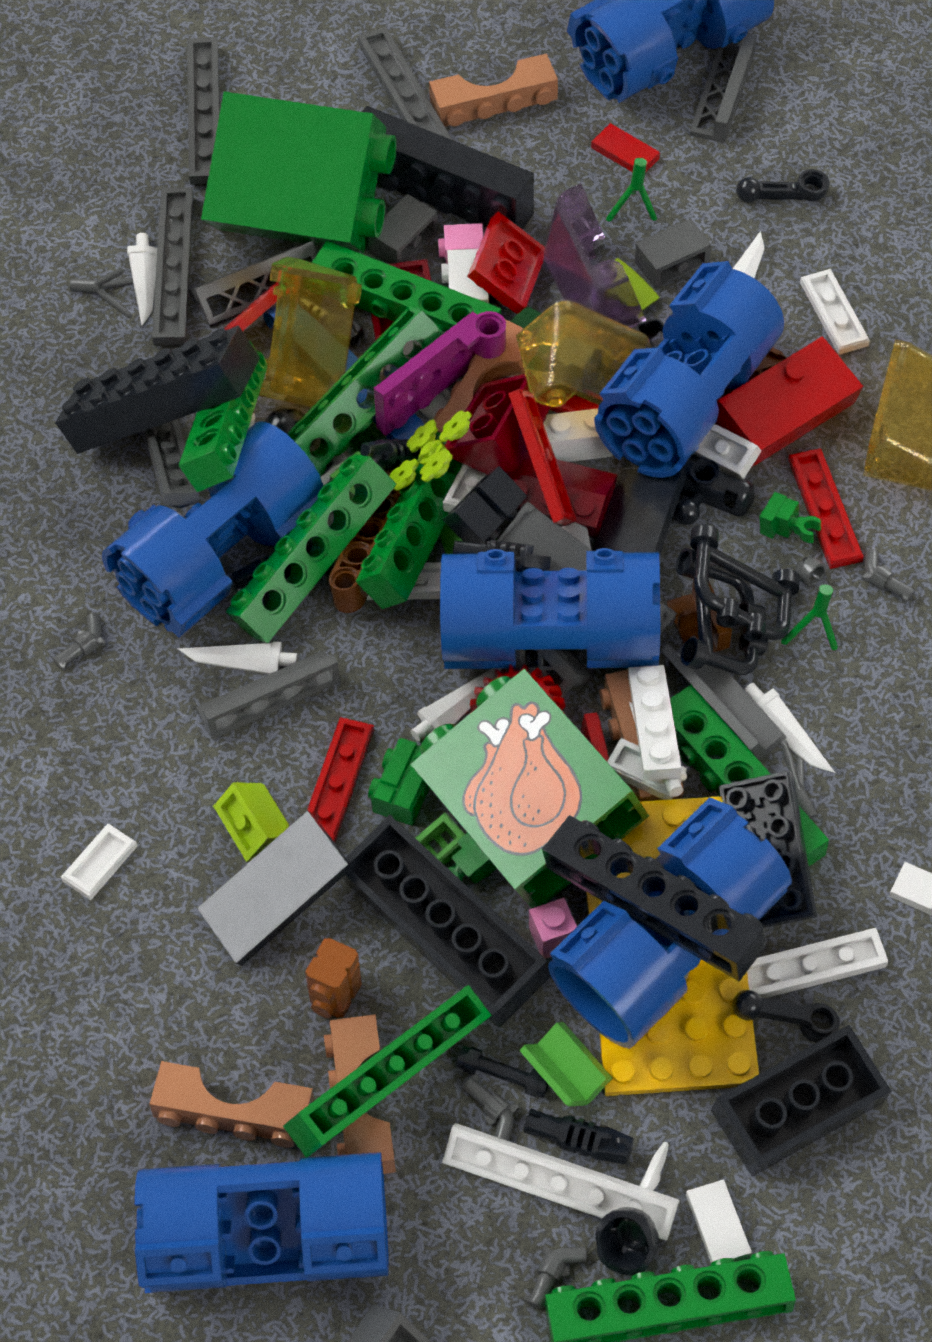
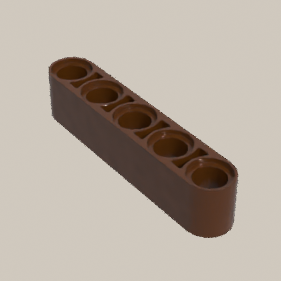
[329,469,400,613]

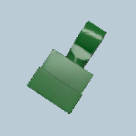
[759,492,821,543]
[448,833,497,884]

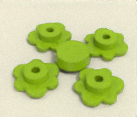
[389,410,472,491]

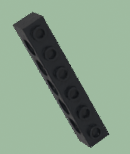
[542,815,766,982]

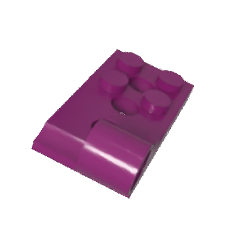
[374,311,506,436]

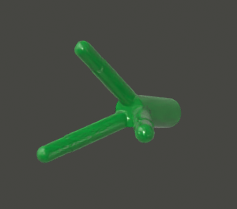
[606,158,657,222]
[781,584,838,650]

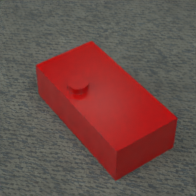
[715,336,864,468]

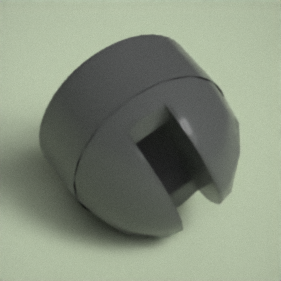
[795,556,826,587]

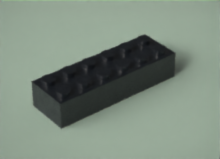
[362,106,534,230]
[55,326,260,454]
[343,815,551,1028]

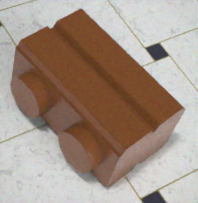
[305,938,362,1018]

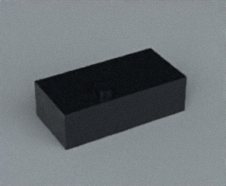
[711,1025,892,1177]

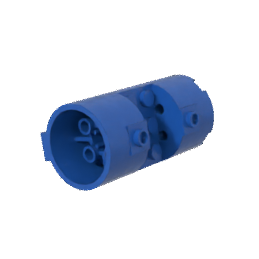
[567,0,774,103]
[594,261,784,478]
[102,421,323,638]
[440,548,660,669]
[548,797,792,1049]
[134,1152,389,1293]

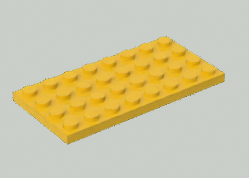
[586,796,759,1096]

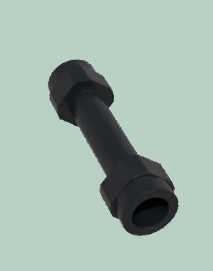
[456,1045,549,1098]

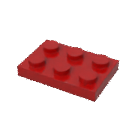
[467,211,548,314]

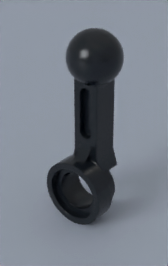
[736,169,830,203]
[732,990,840,1043]

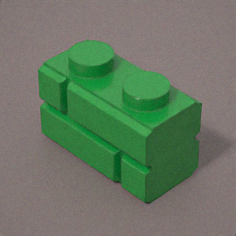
[368,738,430,826]

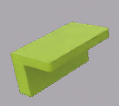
[213,782,289,862]

